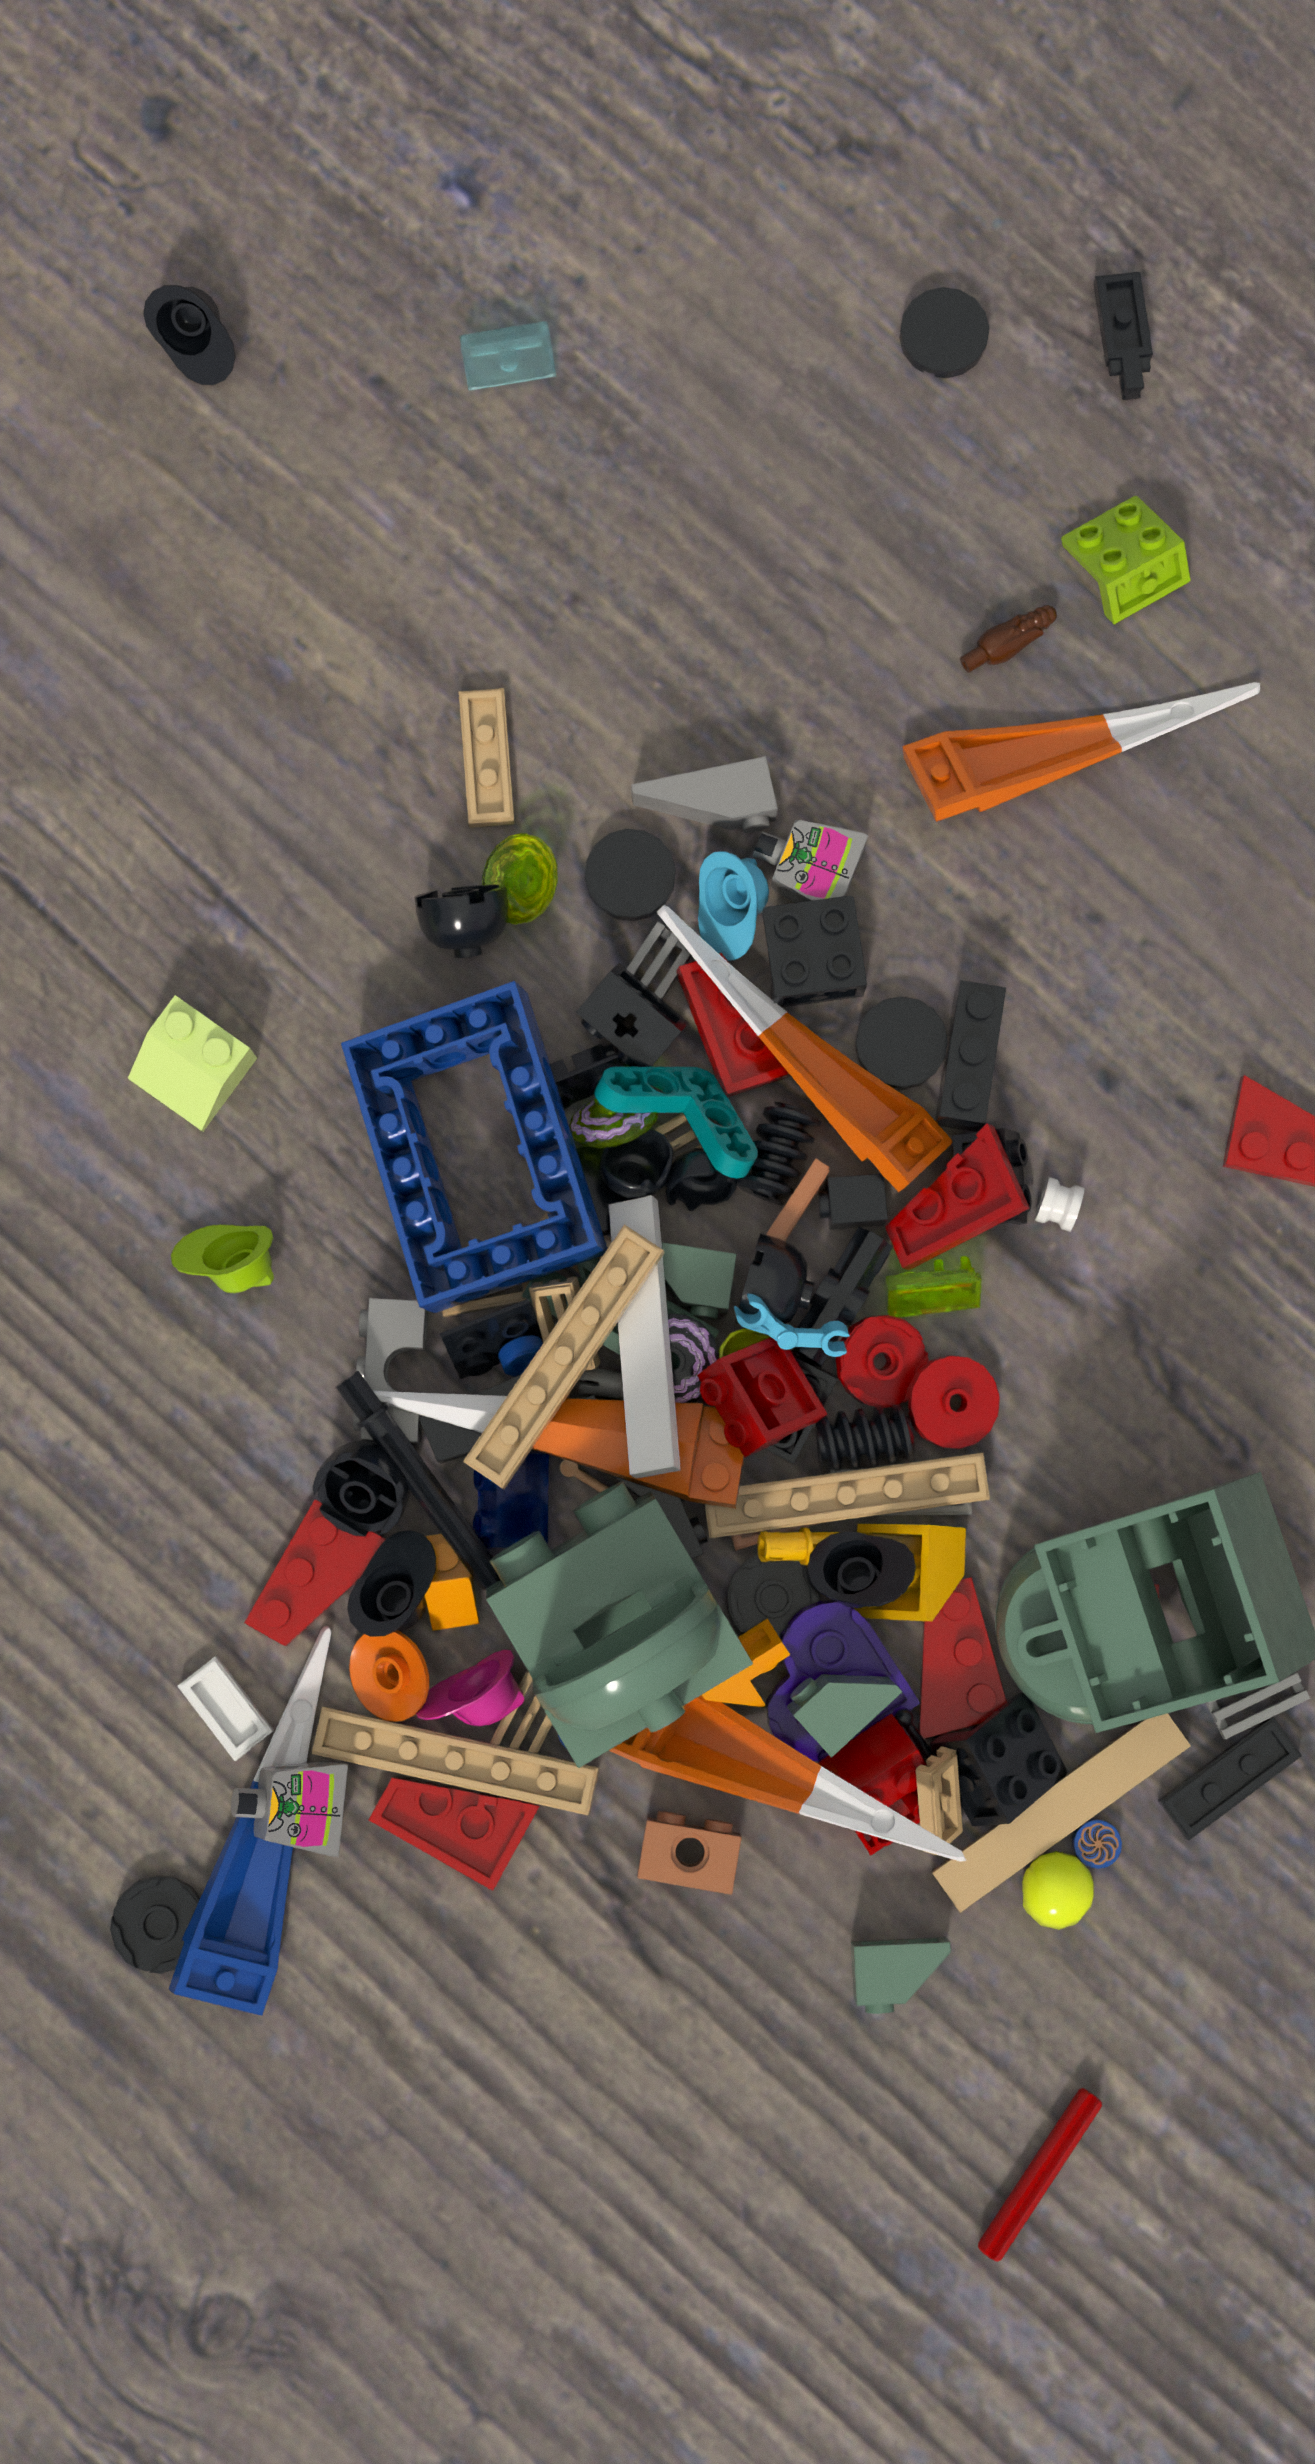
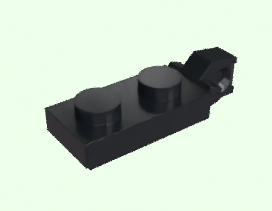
[1093,272,1153,400]

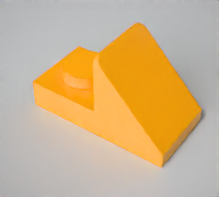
[425,1534,480,1631]
[702,1618,790,1707]

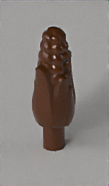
[960,605,1057,673]

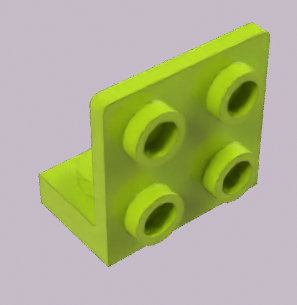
[1061,496,1191,624]

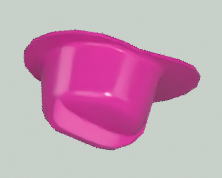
[416,1650,524,1726]

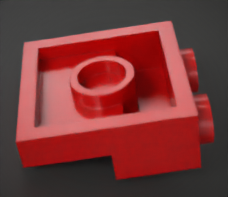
[697,1337,827,1458]

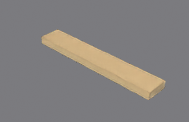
[463,1224,665,1489]
[704,1453,990,1539]
[312,1707,600,1815]
[931,1713,1191,1913]

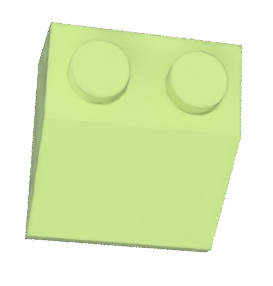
[128,995,257,1132]

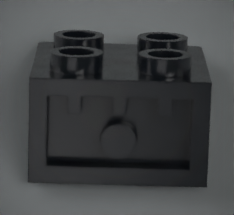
[762,896,867,1008]
[930,1693,1067,1826]

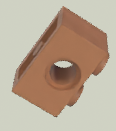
[637,1811,742,1895]

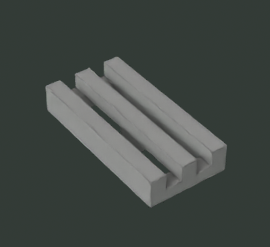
[627,922,692,1017]
[1205,1672,1310,1739]

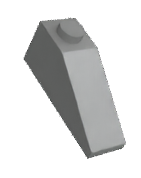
[631,756,778,833]

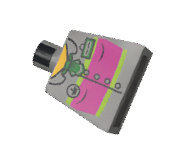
[753,820,868,903]
[231,1760,348,1857]

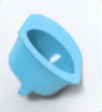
[698,851,769,961]

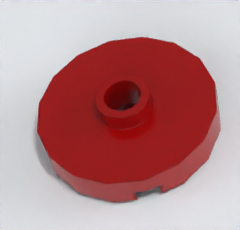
[835,1314,929,1409]
[907,1355,1000,1449]

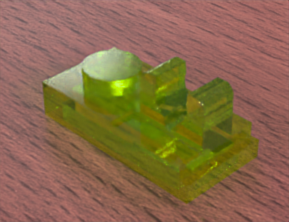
[885,1256,981,1318]

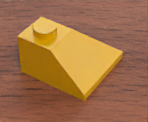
[854,1524,966,1622]

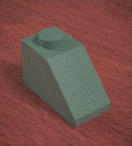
[662,1242,737,1320]
[787,1674,902,1758]
[851,1937,951,2014]

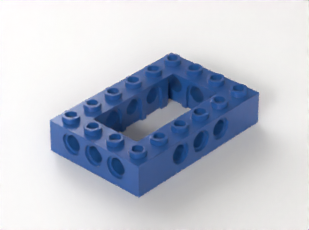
[341,981,607,1313]

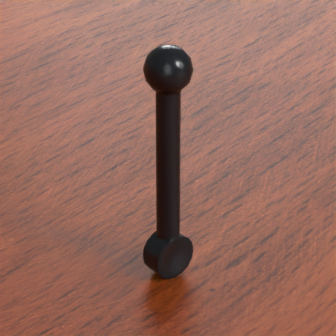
[895,1709,935,1760]

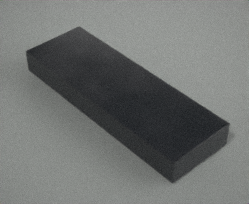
[1158,1717,1302,1841]

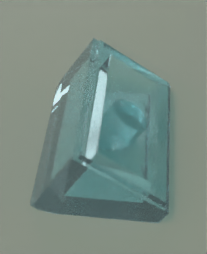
[459,321,556,391]

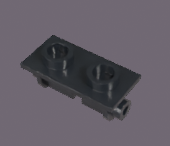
[550,1043,621,1110]

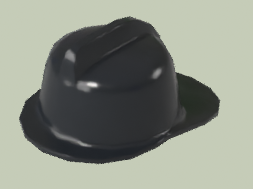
[143,285,236,385]
[347,1530,436,1637]
[807,1531,916,1608]

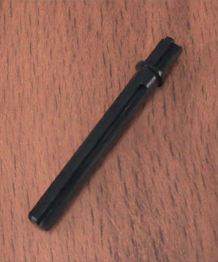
[336,1371,501,1590]

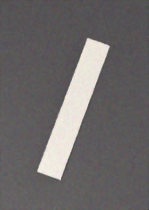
[609,1195,681,1479]

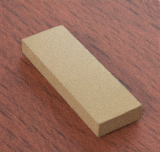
[459,688,515,828]

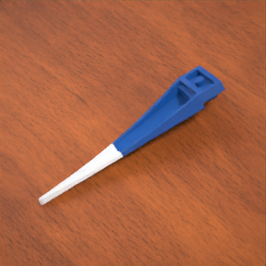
[169,1626,331,2016]

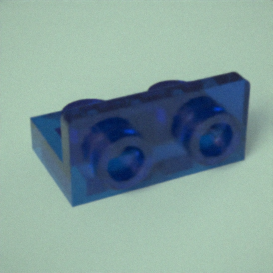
[473,1454,549,1548]

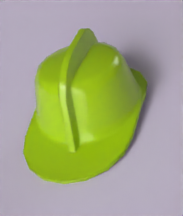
[171,1225,274,1294]

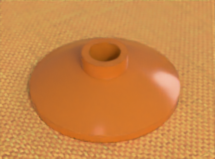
[349,1631,429,1722]

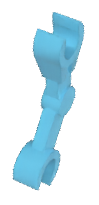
[734,1293,850,1357]

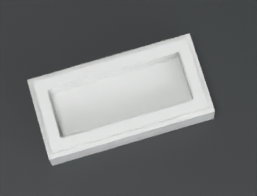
[178,1656,274,1761]

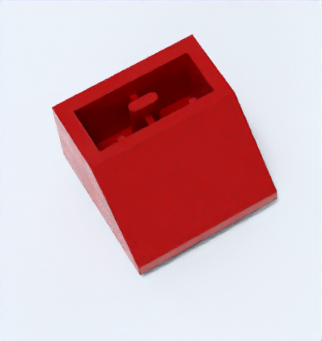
[817,1713,927,1856]

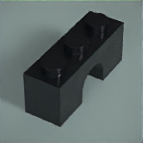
[935,980,1006,1132]

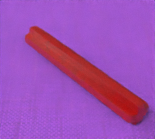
[978,2088,1102,2262]

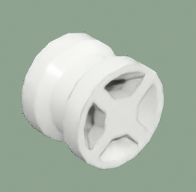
[1034,1177,1085,1232]

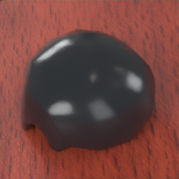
[600,1125,674,1199]
[665,1148,737,1211]

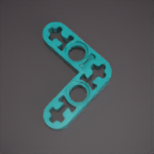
[594,1067,758,1179]

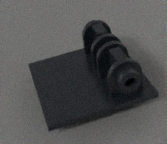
[440,1299,543,1379]

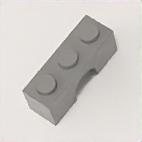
[353,1298,429,1444]

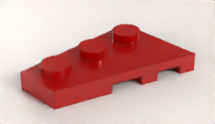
[676,953,791,1097]
[1223,1075,1315,1187]
[885,1123,1030,1270]
[244,1499,386,1646]
[918,1577,1007,1739]
[369,1777,540,1891]

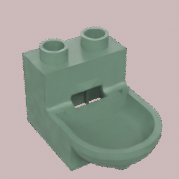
[995,1472,1315,1733]
[486,1481,753,1768]

